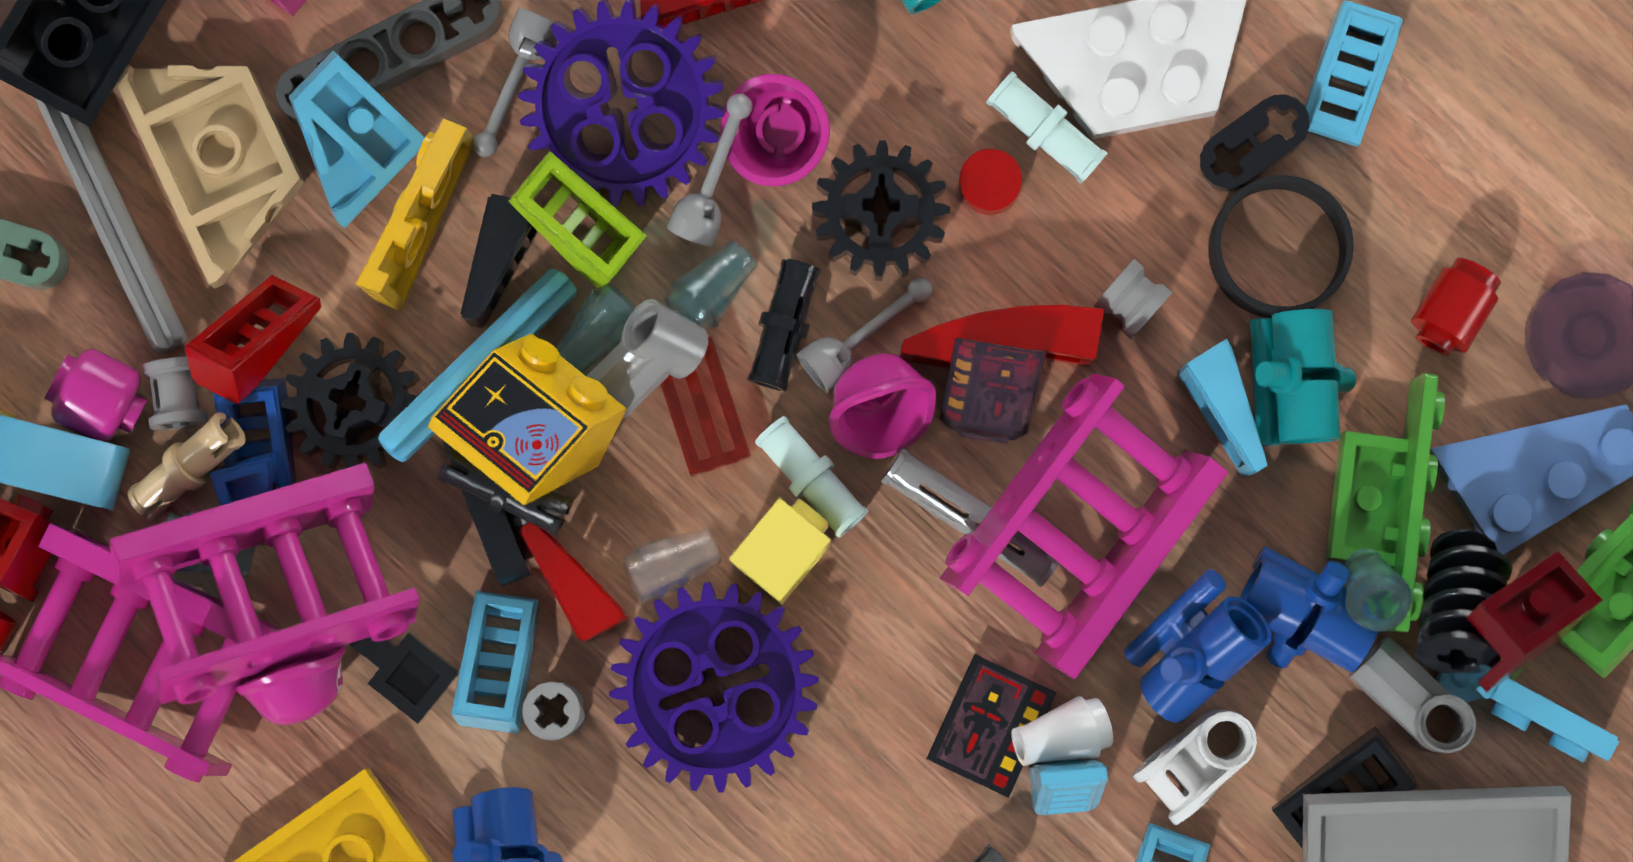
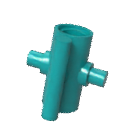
[1250,309,1356,447]

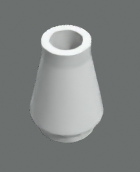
[1012,696,1113,766]

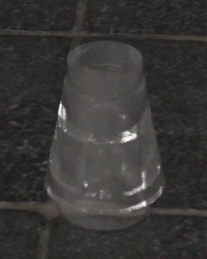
[621,528,721,604]

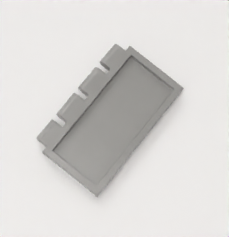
[1302,786,1571,862]

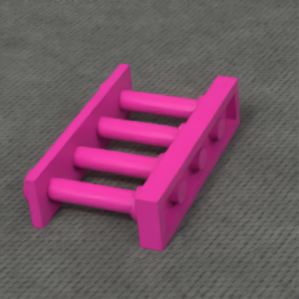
[939,373,1228,679]
[110,462,419,705]
[0,523,282,783]

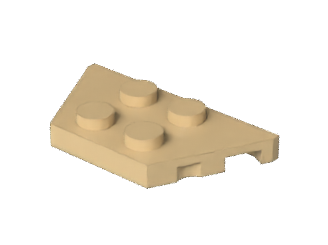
[116,64,305,288]

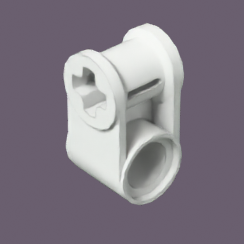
[1132,708,1257,825]

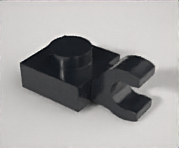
[349,632,460,724]

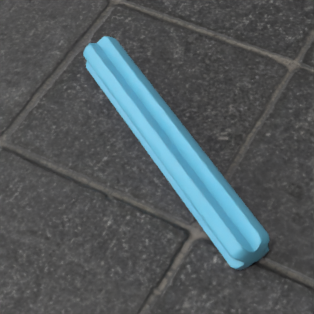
[378,268,577,462]

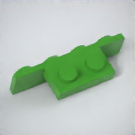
[1325,373,1445,632]
[1501,502,1633,680]

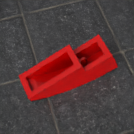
[900,305,1104,381]

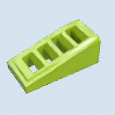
[508,151,647,289]

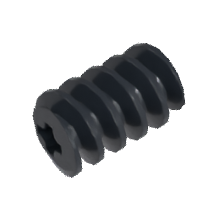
[1415,529,1513,673]

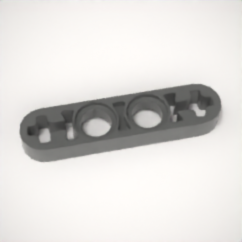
[275,0,504,124]

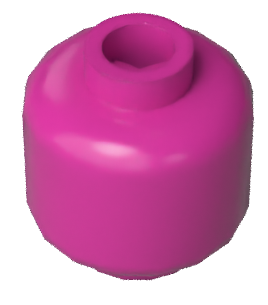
[44,349,147,442]

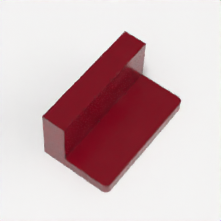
[1466,551,1603,693]

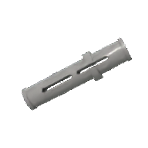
[881,448,1059,587]

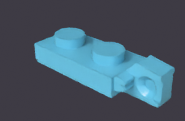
[1435,671,1619,763]

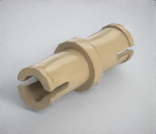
[127,412,246,520]

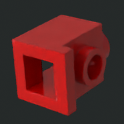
[0,494,53,603]

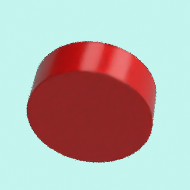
[959,149,1022,215]

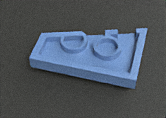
[1430,404,1633,555]

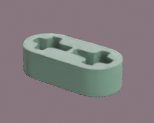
[0,219,69,290]

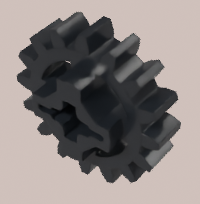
[812,140,950,281]
[281,333,420,469]

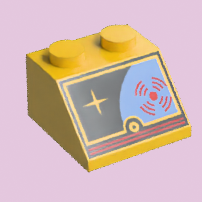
[428,333,627,506]

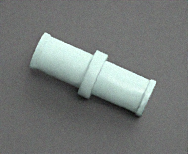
[986,71,1108,184]
[755,416,869,538]

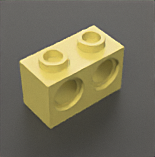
[729,498,831,605]

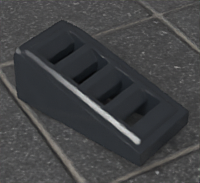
[460,194,540,329]
[1272,726,1417,848]

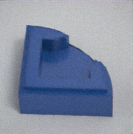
[209,452,278,506]

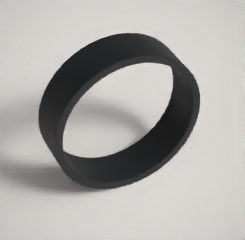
[1208,175,1354,318]

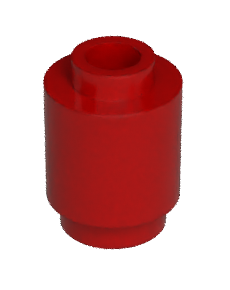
[1411,257,1501,356]

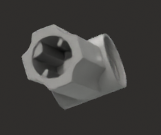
[587,299,708,418]
[1348,636,1477,753]

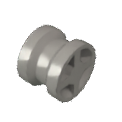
[1093,259,1173,339]

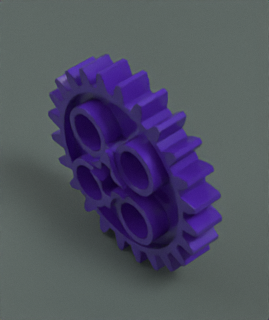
[518,0,725,207]
[609,582,819,793]

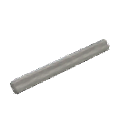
[34,98,187,354]

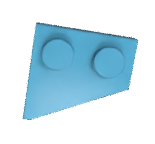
[289,50,425,228]

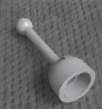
[472,8,558,157]
[667,94,752,246]
[797,277,933,394]

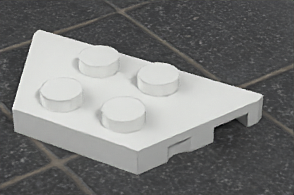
[1010,0,1246,140]

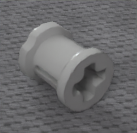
[142,357,207,430]
[522,682,586,741]

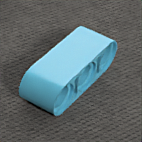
[0,415,131,511]

